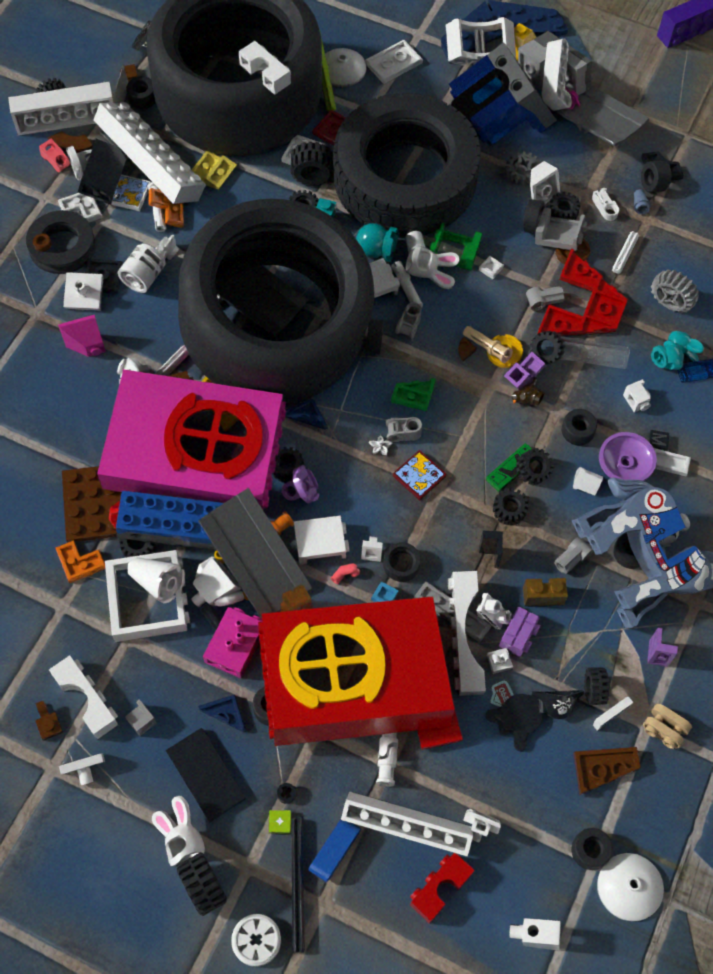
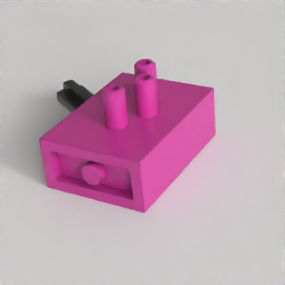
[201,604,262,678]

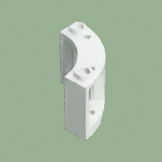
[446,17,516,67]

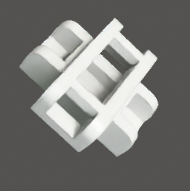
[463,809,501,842]

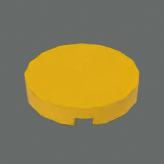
[487,334,523,368]

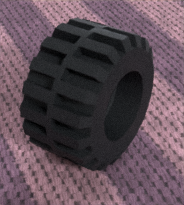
[290,142,333,186]
[177,852,227,916]

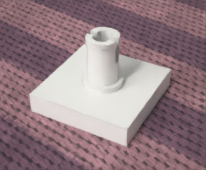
[63,273,103,311]

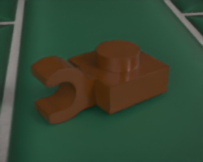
[35,700,63,741]

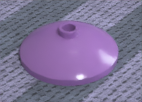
[599,432,657,481]

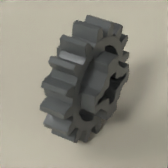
[505,151,541,185]

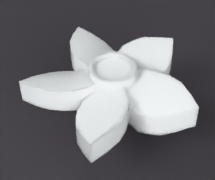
[369,435,392,455]

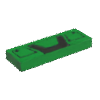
[486,443,535,492]

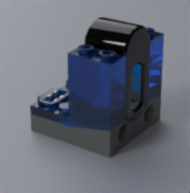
[449,42,557,146]

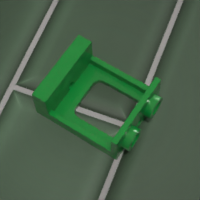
[430,222,482,271]

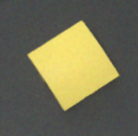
[192,151,237,190]

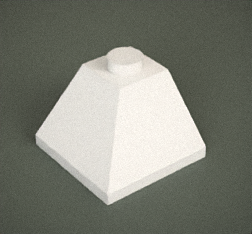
[530,161,560,207]

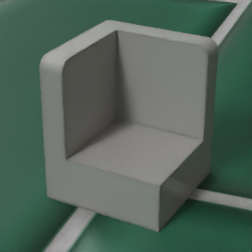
[125,700,157,736]

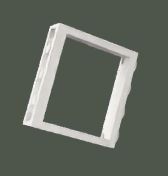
[105,550,190,642]

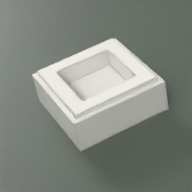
[479,256,504,279]

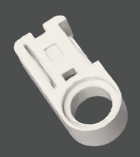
[592,188,619,221]

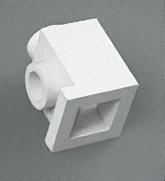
[623,379,651,413]

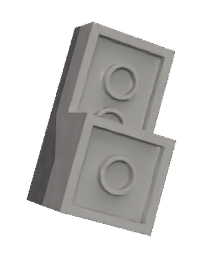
[518,31,592,95]

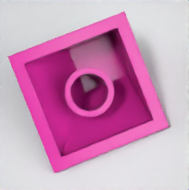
[58,315,106,357]

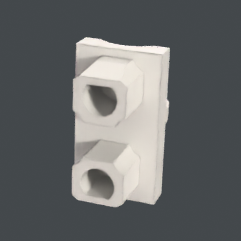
[476,593,512,629]

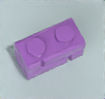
[499,607,541,657]

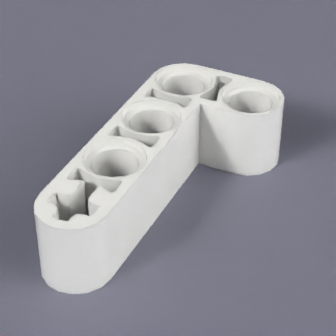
[542,38,572,111]

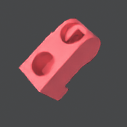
[39,138,71,172]

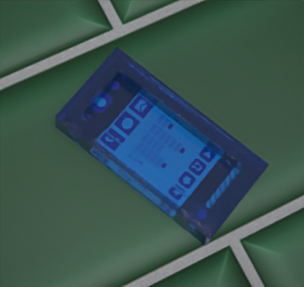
[677,359,713,383]

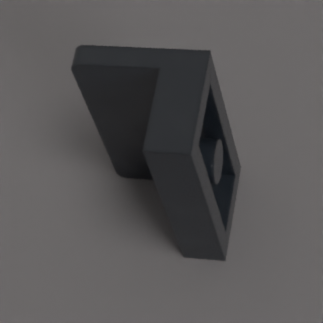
[479,530,503,568]

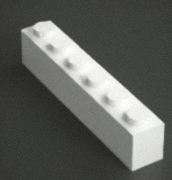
[341,792,474,856]

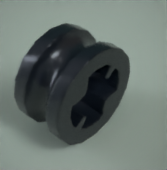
[277,783,296,804]

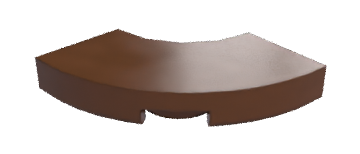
[48,131,93,153]

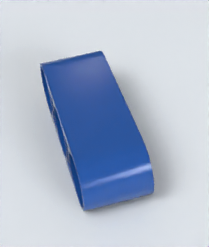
[308,820,361,883]

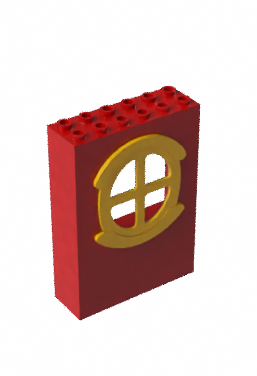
[258,596,455,746]

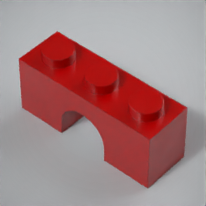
[410,853,475,924]

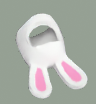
[406,245,459,289]
[152,796,205,867]

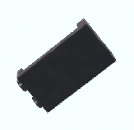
[78,139,127,205]

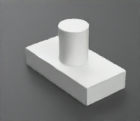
[59,753,105,785]

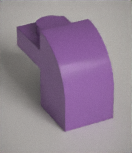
[504,352,546,390]

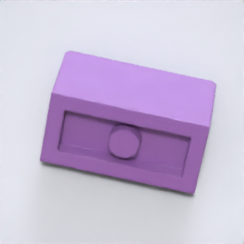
[647,628,678,667]

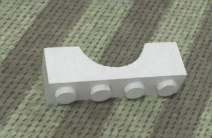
[49,655,118,740]

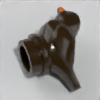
[512,377,545,406]

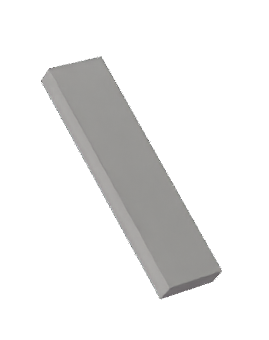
[414,581,492,643]

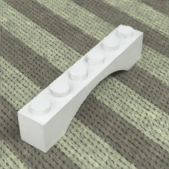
[448,571,486,696]

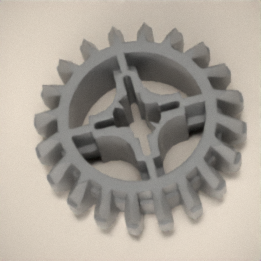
[651,269,699,314]

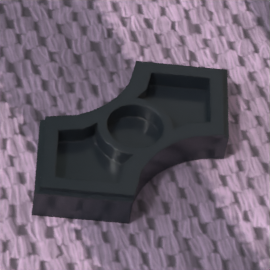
[641,151,684,181]

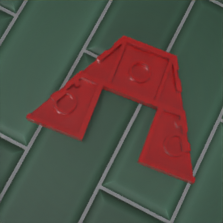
[537,248,628,336]

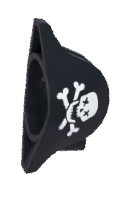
[532,690,584,719]

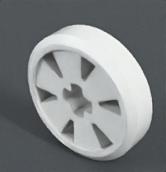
[232,914,281,967]

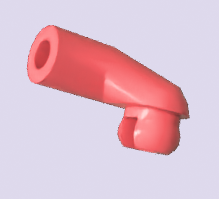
[331,563,360,584]

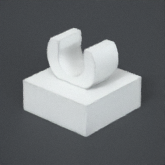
[361,537,383,562]
[487,648,513,674]

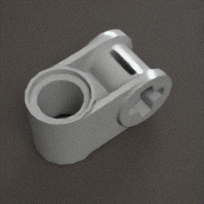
[395,302,421,339]
[386,417,422,442]

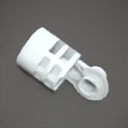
[118,235,179,293]

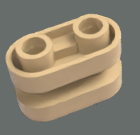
[643,704,692,749]

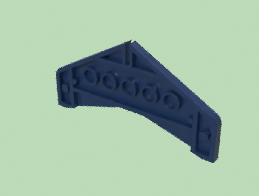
[441,0,568,64]

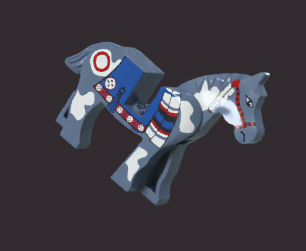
[572,478,713,628]

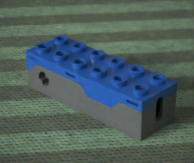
[109,491,223,550]

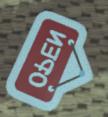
[491,681,514,707]

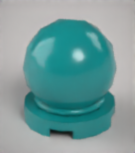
[356,223,398,263]

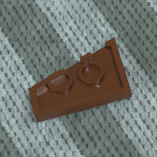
[573,747,640,795]

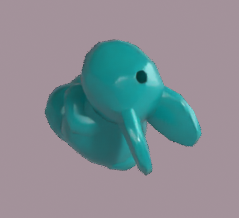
[651,331,704,370]

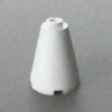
[128,557,185,603]

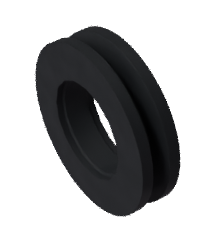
[26,210,96,274]

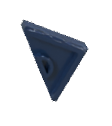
[285,399,328,430]
[198,694,246,733]

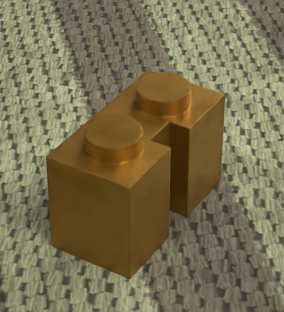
[523,578,568,606]

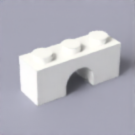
[239,41,291,94]

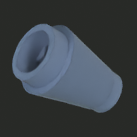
[634,189,651,215]

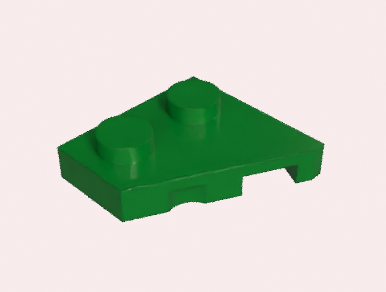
[391,378,436,412]

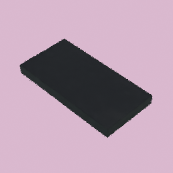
[165,728,246,823]

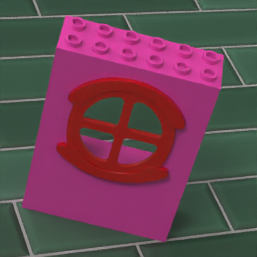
[97,369,286,511]

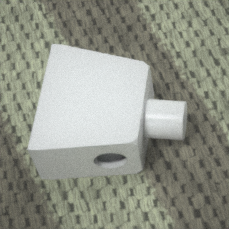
[510,918,561,951]

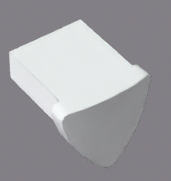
[573,467,603,495]

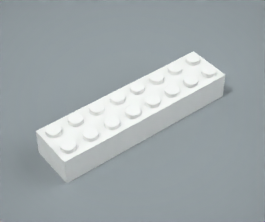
[94,102,206,204]

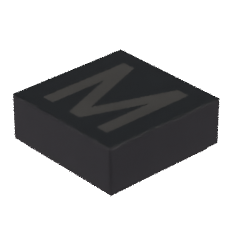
[649,430,669,451]

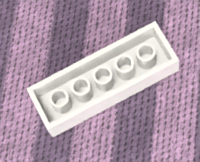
[8,82,114,136]

